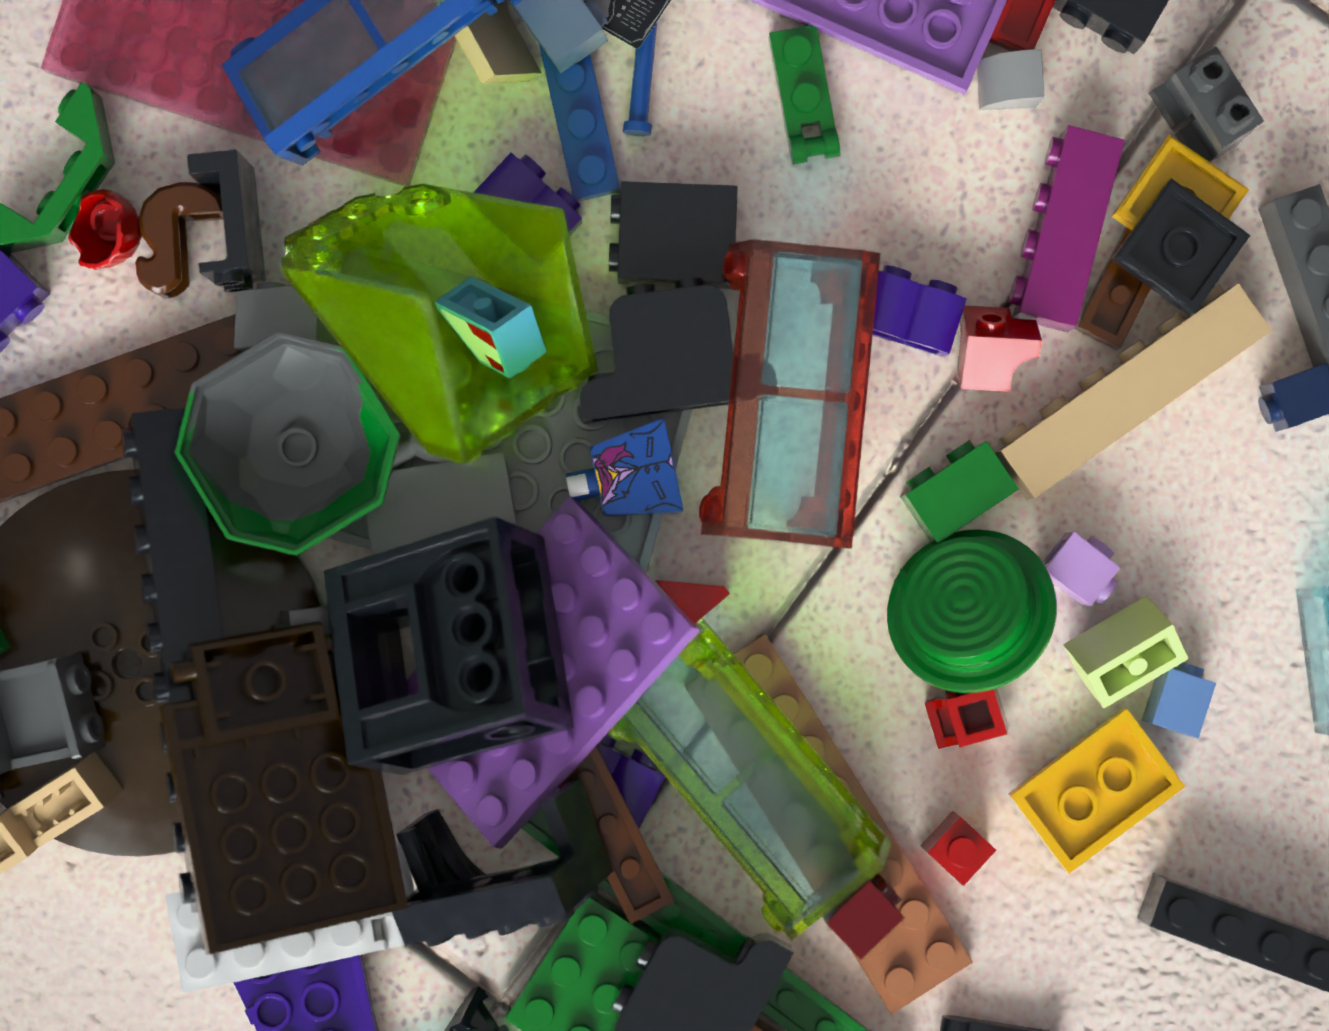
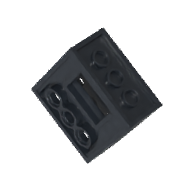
[323,516,574,775]

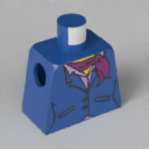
[565,419,684,516]

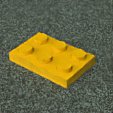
[1008,708,1185,874]

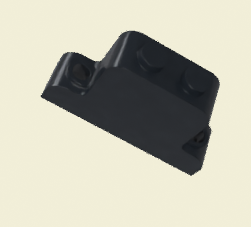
[580,278,779,423]
[610,929,794,1031]

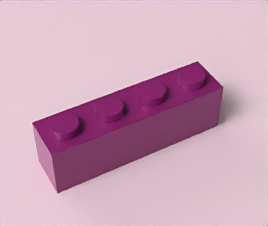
[1008,125,1125,332]

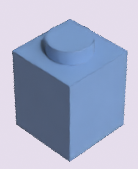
[1141,662,1216,739]

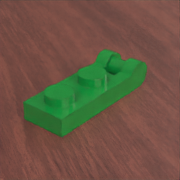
[768,25,840,165]

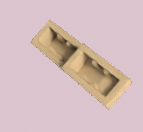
[0,752,124,874]

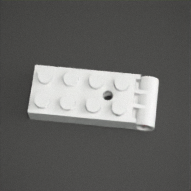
[165,844,414,994]

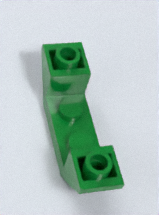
[0,82,115,253]

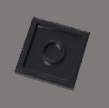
[1111,178,1251,316]

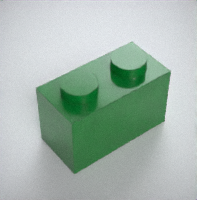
[900,440,1019,544]

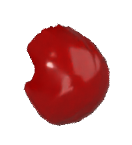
[68,189,142,270]

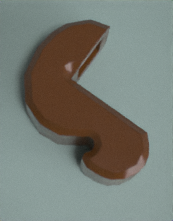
[135,182,223,298]

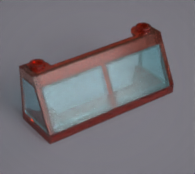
[699,239,880,549]

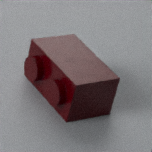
[818,868,905,960]

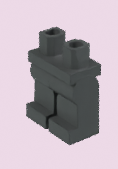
[1148,46,1264,162]

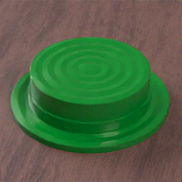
[887,529,1057,693]

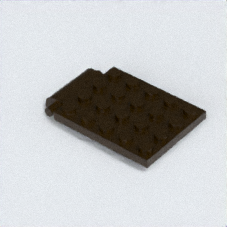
[159,621,408,955]

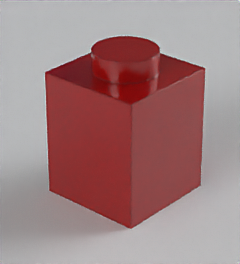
[920,811,996,886]

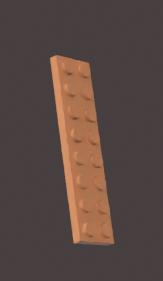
[684,634,973,1015]

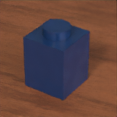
[1258,363,1329,432]

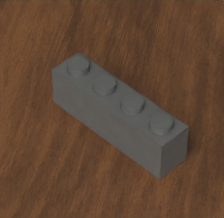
[1258,184,1329,368]

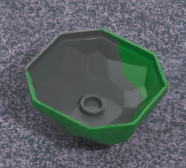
[175,331,400,556]

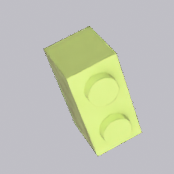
[1063,595,1188,708]

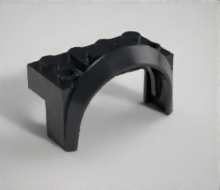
[392,777,614,947]

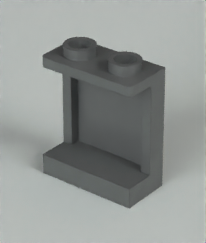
[0,652,106,774]

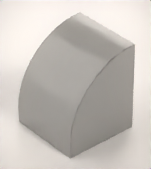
[977,49,1044,110]

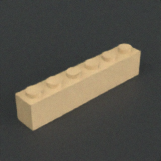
[995,283,1272,500]

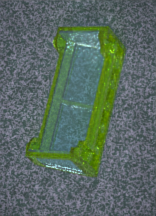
[608,618,892,941]

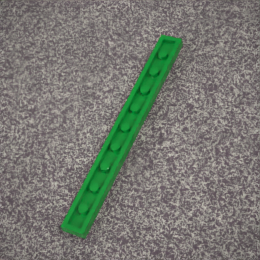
[521,791,871,1031]

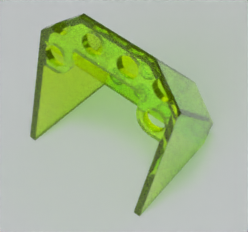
[281,184,598,464]

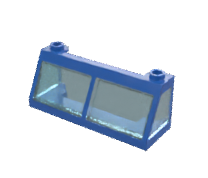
[222,0,522,166]

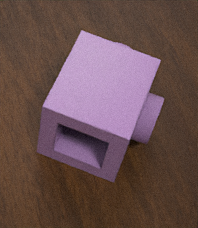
[1043,532,1121,606]

